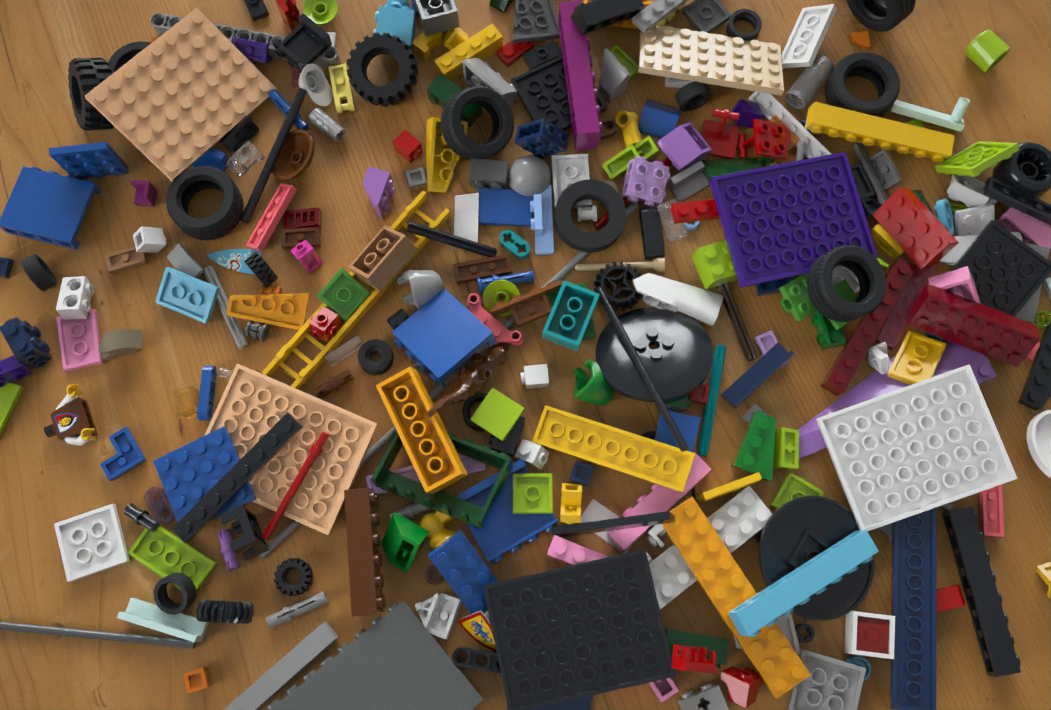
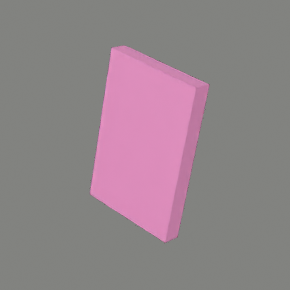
[56,308,104,372]

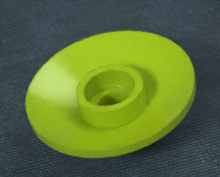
[303,0,338,25]
[483,280,520,317]

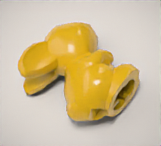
[419,511,456,549]

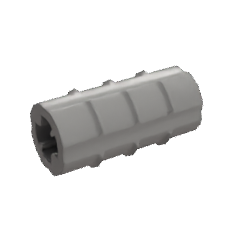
[308,108,346,143]

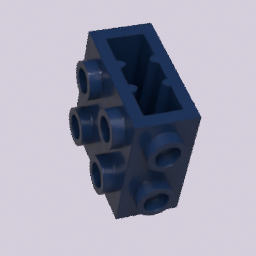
[515,118,569,159]
[0,317,52,368]

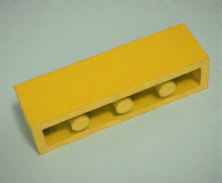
[434,23,503,81]

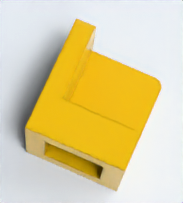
[443,27,468,50]

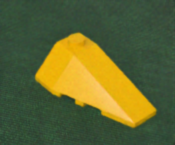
[426,117,468,193]

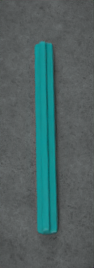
[697,345,726,456]

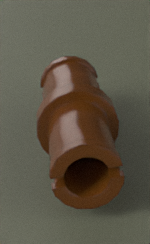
[314,369,354,399]

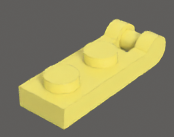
[328,63,355,114]

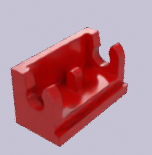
[275,0,300,31]
[671,644,717,674]

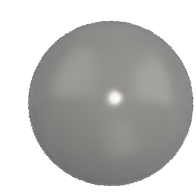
[508,155,551,196]

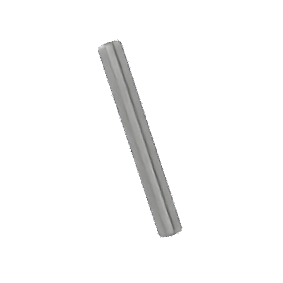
[203,266,248,349]

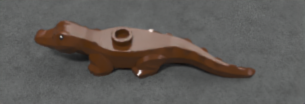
[427,343,509,417]

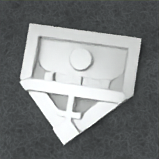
[415,593,462,640]

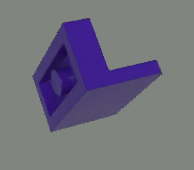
[232,37,273,63]

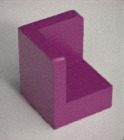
[131,180,157,207]

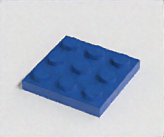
[49,142,129,180]

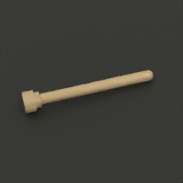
[575,257,665,272]

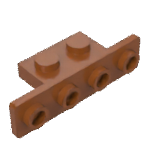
[491,281,562,327]

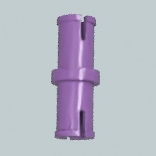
[217,528,240,571]

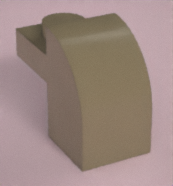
[99,330,143,360]

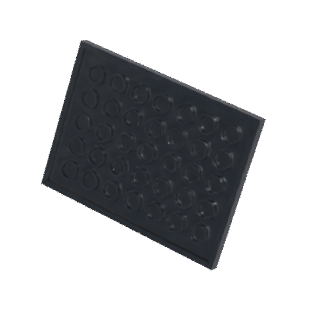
[483,549,676,710]

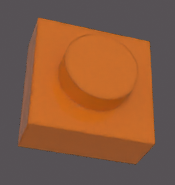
[183,667,210,694]

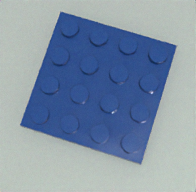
[153,427,257,522]

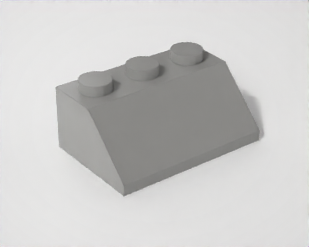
[462,58,517,106]

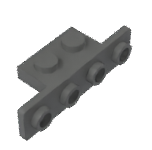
[853,143,903,206]

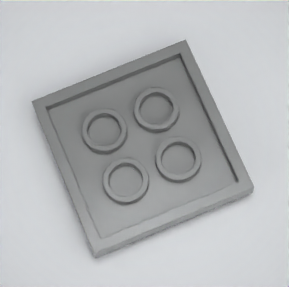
[788,649,866,710]

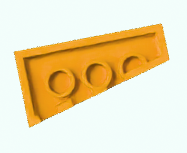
[226,293,310,330]

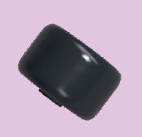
[992,142,1051,199]

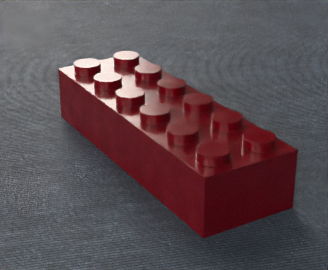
[907,283,1040,367]

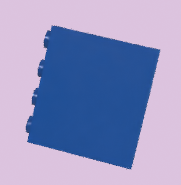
[0,166,101,250]
[392,288,497,387]
[455,459,558,564]

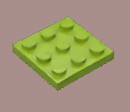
[935,141,1019,177]

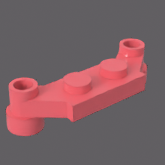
[467,293,524,348]

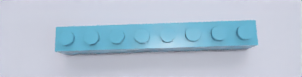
[728,529,879,637]

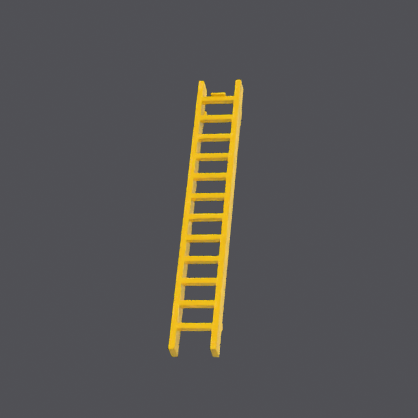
[261,191,451,390]

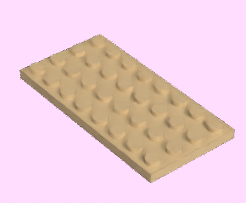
[638,25,784,96]

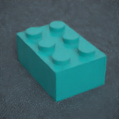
[542,281,600,352]

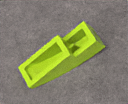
[602,135,661,180]

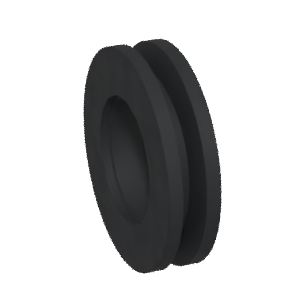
[554,179,626,253]

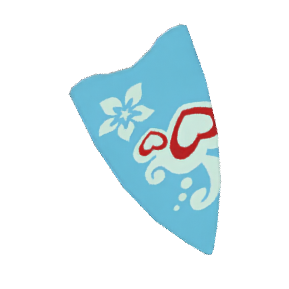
[206,249,262,275]

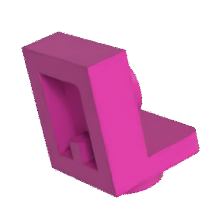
[291,240,323,274]

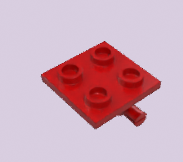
[701,109,739,159]
[737,119,787,160]

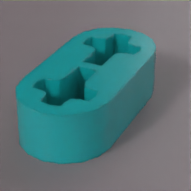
[499,230,530,260]

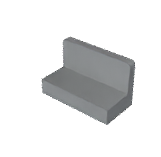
[668,161,710,202]

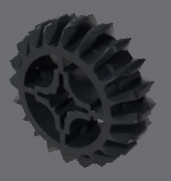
[593,261,643,312]
[196,600,254,624]

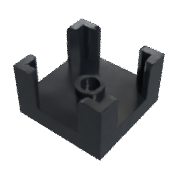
[219,505,269,561]

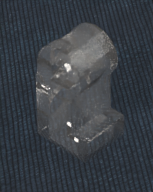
[226,141,265,177]

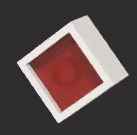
[844,611,895,659]

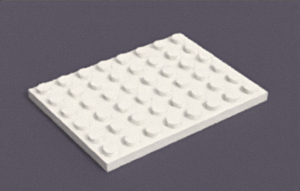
[816,364,1018,531]

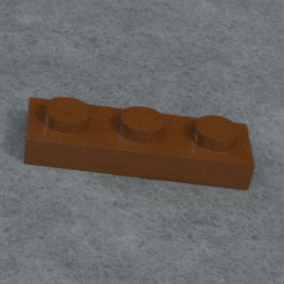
[454,254,512,284]

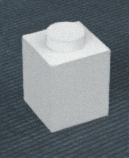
[133,226,166,253]
[520,364,549,389]

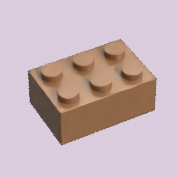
[348,225,418,292]

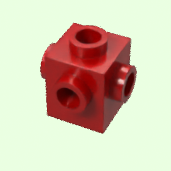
[309,307,342,342]

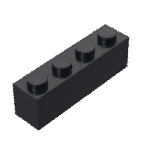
[571,0,645,35]

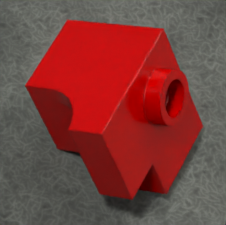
[721,666,764,708]

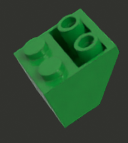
[381,512,429,574]

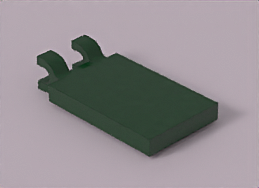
[702,156,776,184]

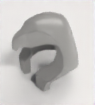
[396,270,443,309]

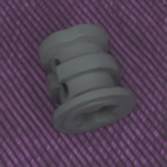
[245,320,270,342]

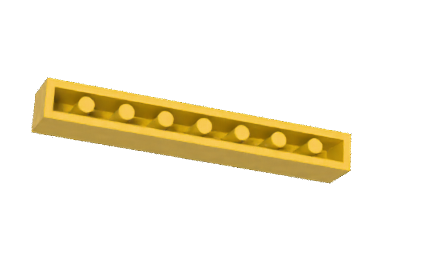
[805,102,955,162]

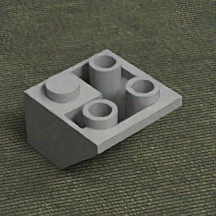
[598,49,630,104]

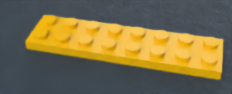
[532,405,696,493]

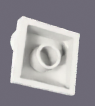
[947,174,990,208]

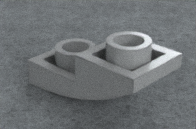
[167,244,204,278]

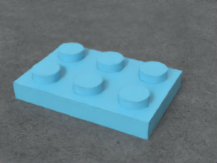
[155,267,220,324]

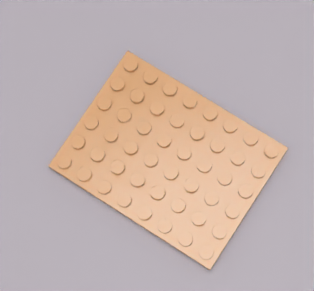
[85,8,277,182]
[204,364,379,536]

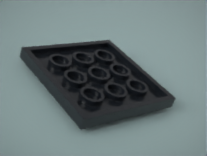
[511,56,607,131]
[949,220,1051,317]

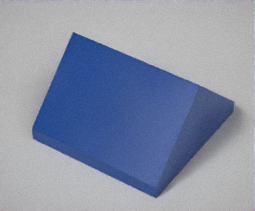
[638,99,681,139]

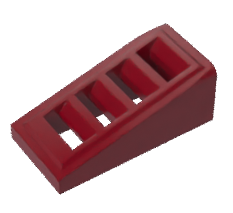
[283,208,322,229]

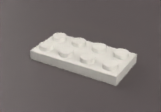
[781,4,837,68]

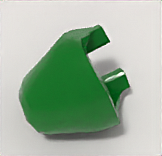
[573,359,615,406]

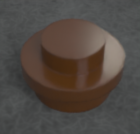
[425,565,444,585]

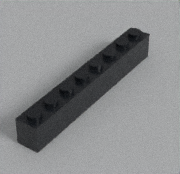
[942,507,1021,677]

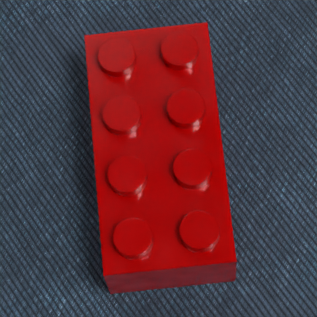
[873,188,959,269]

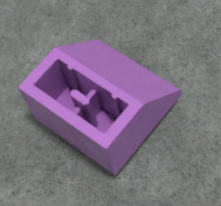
[657,122,712,171]
[363,166,396,220]

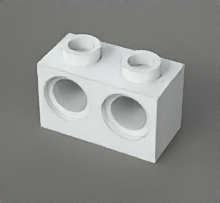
[56,276,94,320]

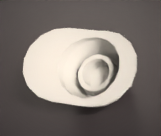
[298,64,333,106]

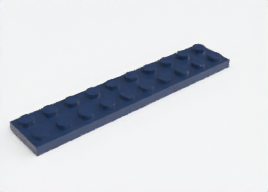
[890,507,937,710]

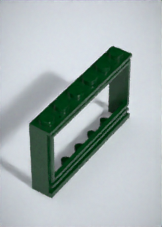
[371,432,513,529]

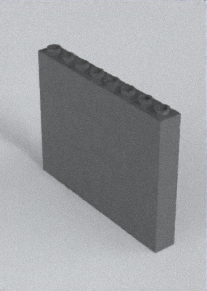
[267,601,483,710]

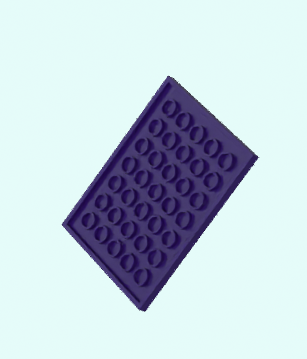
[709,152,878,288]

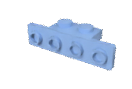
[530,184,554,255]

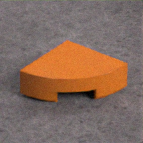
[849,31,872,50]

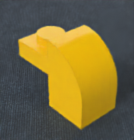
[560,483,582,524]

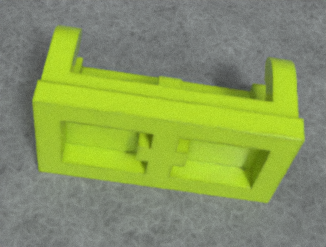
[773,427,799,471]

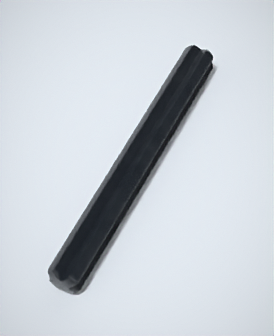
[406,221,497,257]

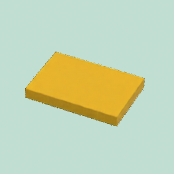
[887,331,947,385]
[696,472,762,504]

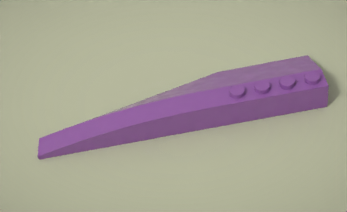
[798,339,997,459]

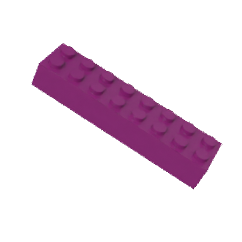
[558,0,602,151]

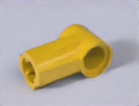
[615,110,642,147]

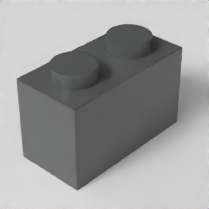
[469,158,508,189]

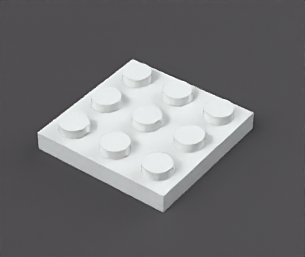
[54,504,130,582]

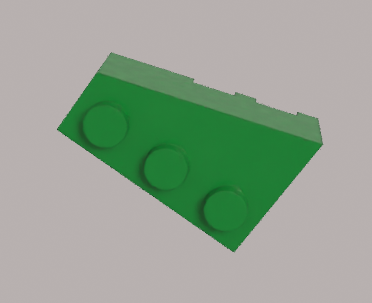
[731,410,776,482]

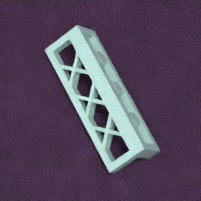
[117,598,209,642]

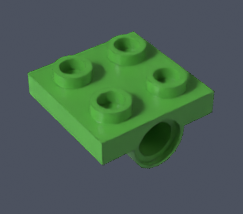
[779,274,816,322]

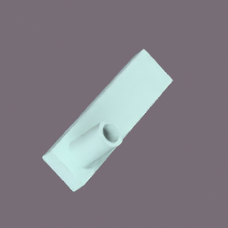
[890,97,970,132]

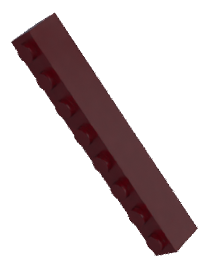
[821,257,916,396]

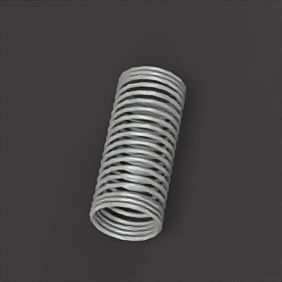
[785,55,834,109]

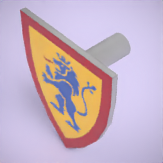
[457,610,497,652]

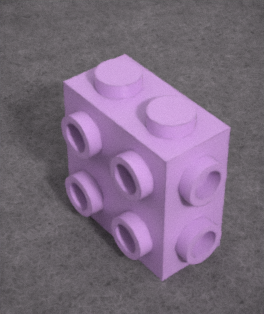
[621,156,670,207]

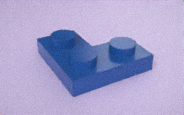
[100,427,147,481]

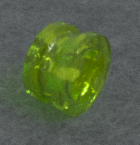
[1031,310,1051,329]

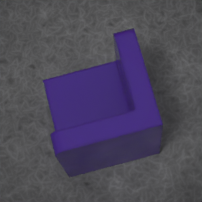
[731,99,763,128]

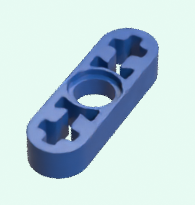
[197,365,217,421]

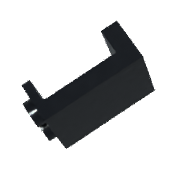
[273,13,332,72]

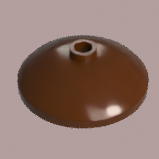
[272,129,315,181]

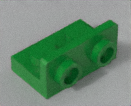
[811,310,846,350]

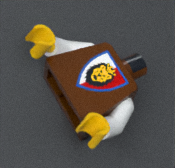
[44,384,98,446]

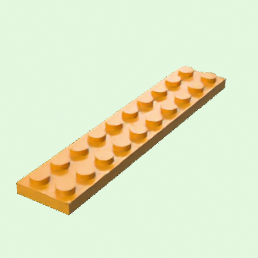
[661,496,811,699]

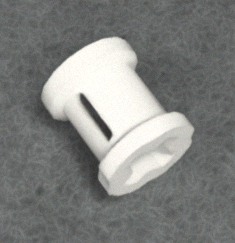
[577,205,597,223]

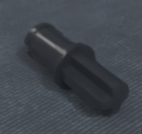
[124,503,160,532]

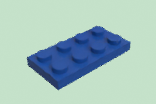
[427,530,498,614]

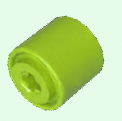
[965,29,1011,74]

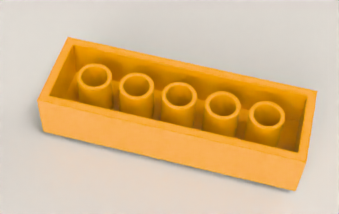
[376,367,468,494]

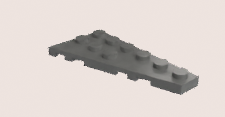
[512,0,560,44]

